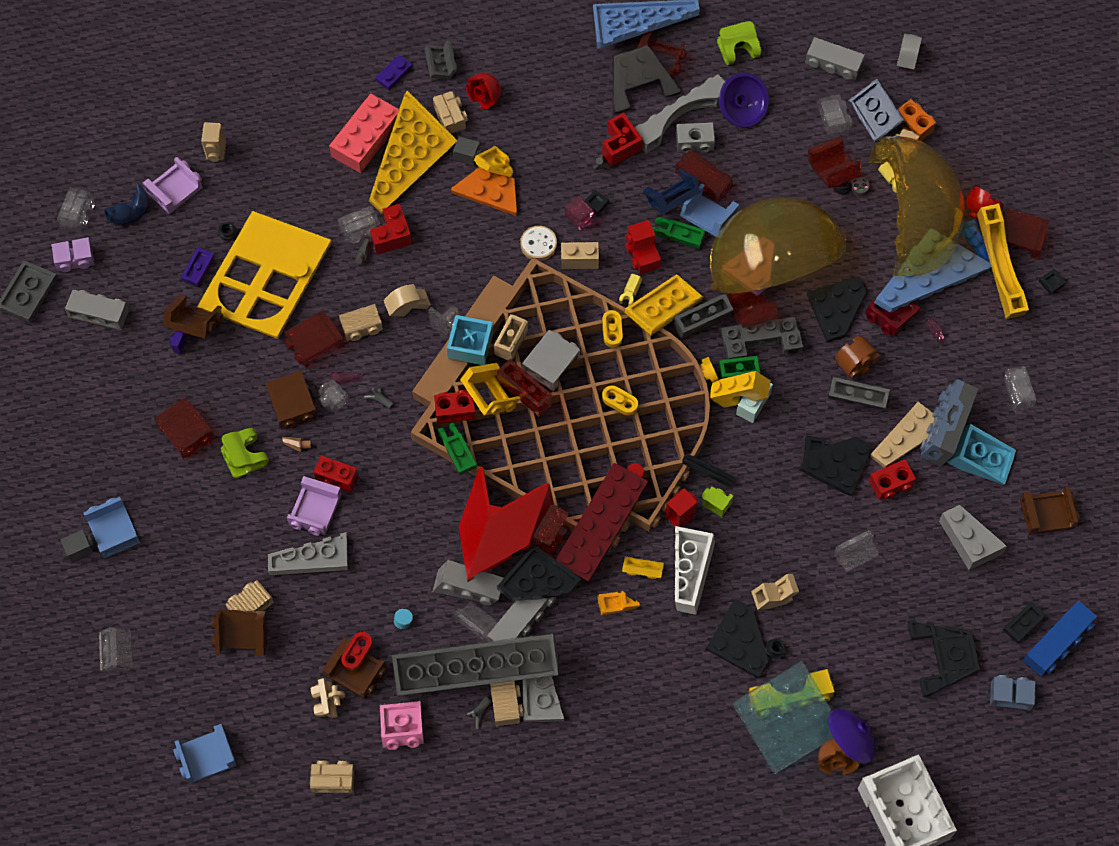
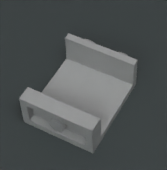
[522,330,580,392]

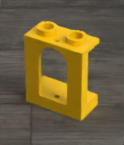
[460,363,521,416]

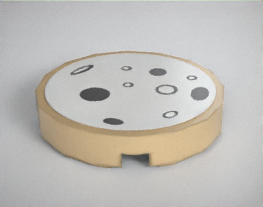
[520,226,557,261]

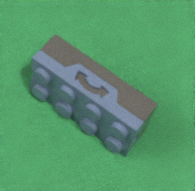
[920,379,978,467]

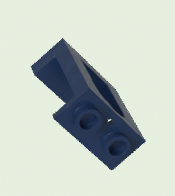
[643,169,701,214]

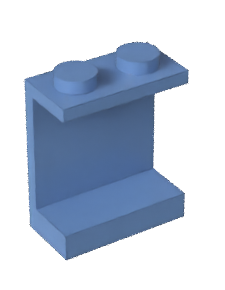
[680,184,739,237]
[83,497,140,558]
[173,724,237,784]

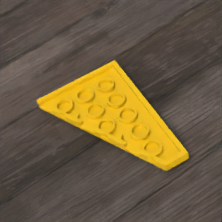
[369,91,457,214]

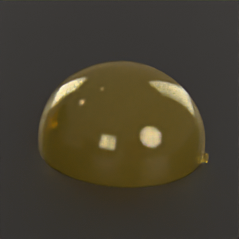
[710,197,847,293]

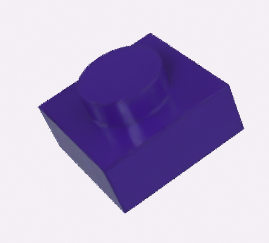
[170,330,187,354]

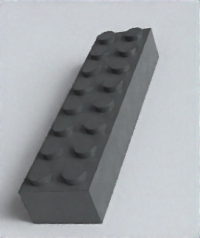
[392,633,560,696]

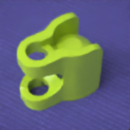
[717,21,761,65]
[221,428,269,478]

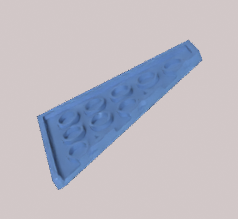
[593,0,700,48]
[875,228,992,313]

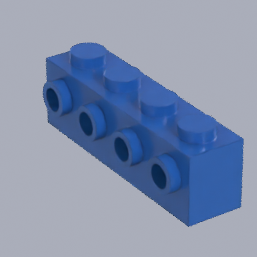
[1023,600,1097,677]

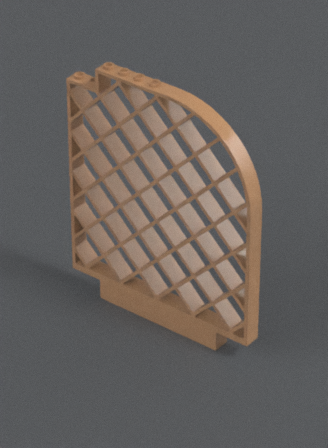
[411,258,710,552]

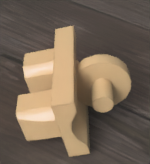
[311,678,345,718]

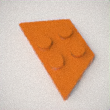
[451,167,517,216]

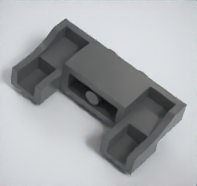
[720,316,803,359]

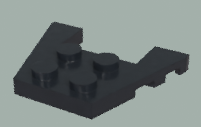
[613,45,680,113]
[908,620,980,697]

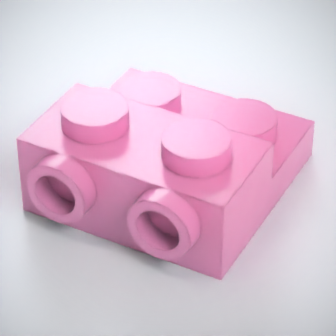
[380,701,424,750]

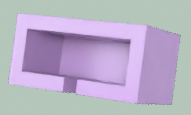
[52,237,95,272]

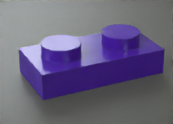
[375,55,413,90]
[181,247,215,287]

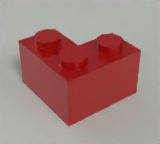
[602,113,643,167]
[370,204,412,255]
[625,220,661,274]

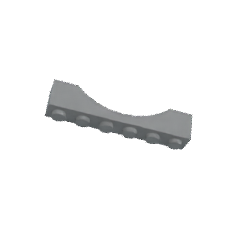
[635,74,725,154]

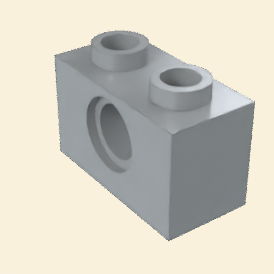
[676,123,715,153]

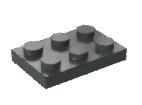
[0,261,58,322]

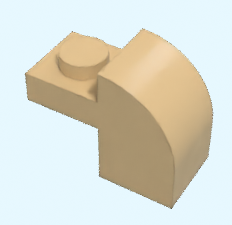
[383,284,431,317]
[751,574,799,610]

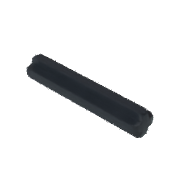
[682,454,735,487]

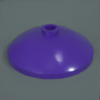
[719,73,769,127]
[828,708,875,763]

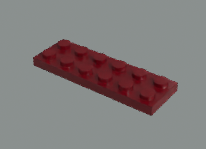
[556,463,648,583]

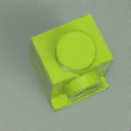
[702,487,733,517]

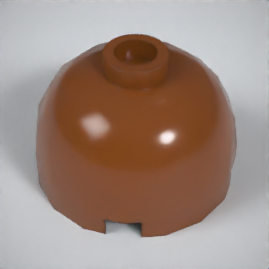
[818,738,859,775]

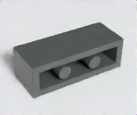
[673,294,734,339]
[829,377,890,410]

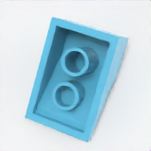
[947,424,1016,485]

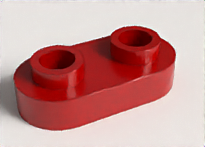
[341,632,373,670]

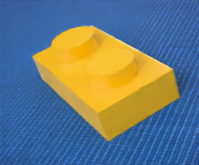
[622,557,664,579]

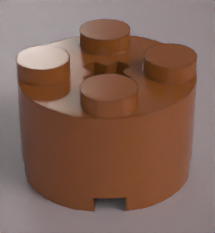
[835,335,881,379]

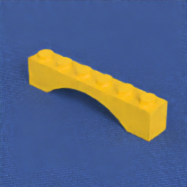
[977,204,1029,319]

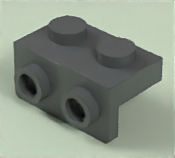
[424,41,457,80]

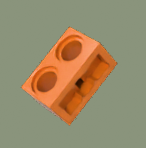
[898,99,936,143]

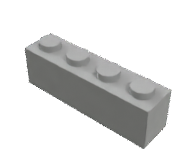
[487,597,556,642]

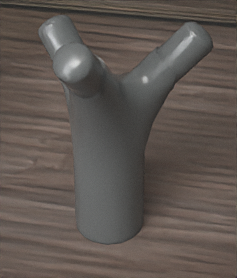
[593,154,611,170]
[364,388,394,409]
[467,697,491,730]

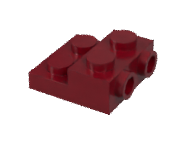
[865,299,920,337]

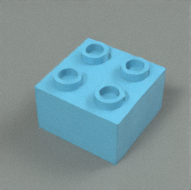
[447,315,493,365]

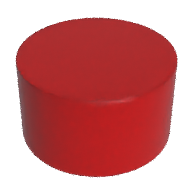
[627,463,644,478]

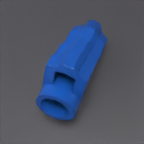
[961,218,990,262]

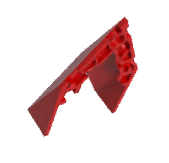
[459,466,554,582]

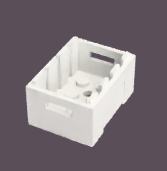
[858,755,957,846]

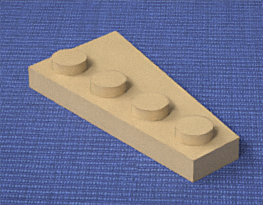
[870,402,935,468]

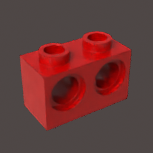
[434,390,476,424]
[313,455,359,493]
[869,459,916,500]
[665,489,697,527]

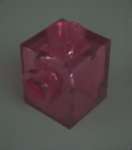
[565,196,593,230]

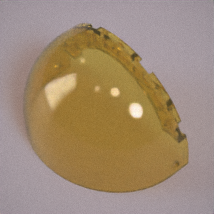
[869,136,965,276]

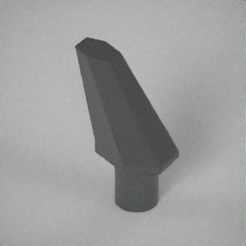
[355,239,370,264]

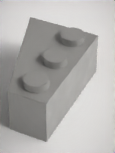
[939,505,1007,570]
[432,560,504,605]

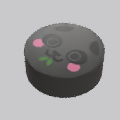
[851,177,870,196]

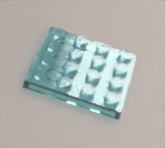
[732,661,833,774]

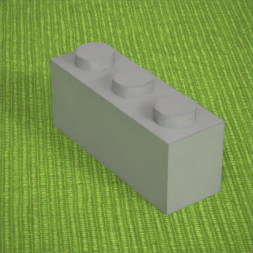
[805,37,864,80]
[65,290,129,330]

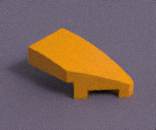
[597,591,640,616]

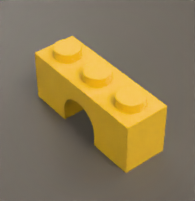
[710,371,771,408]

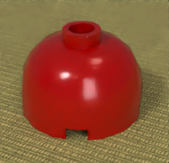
[466,72,501,110]
[966,187,1004,220]

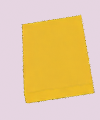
[624,274,703,335]

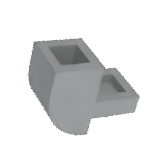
[897,33,922,69]

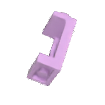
[143,157,203,214]
[287,476,342,536]

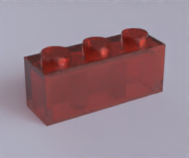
[675,150,733,203]
[497,359,552,417]

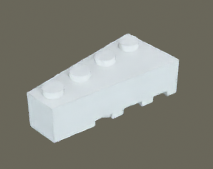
[675,526,715,615]

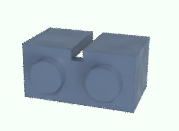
[990,675,1035,710]

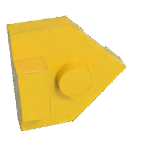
[474,146,513,177]

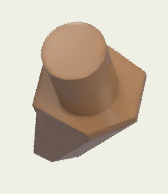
[282,437,311,452]

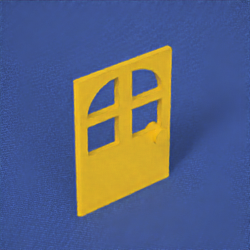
[197,211,332,339]

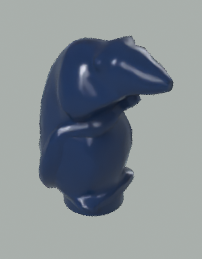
[104,184,148,225]

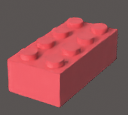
[329,93,399,173]

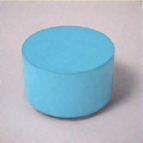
[394,609,413,629]

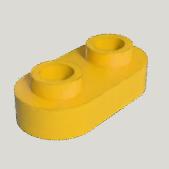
[602,310,623,348]
[700,357,718,382]
[602,386,638,415]

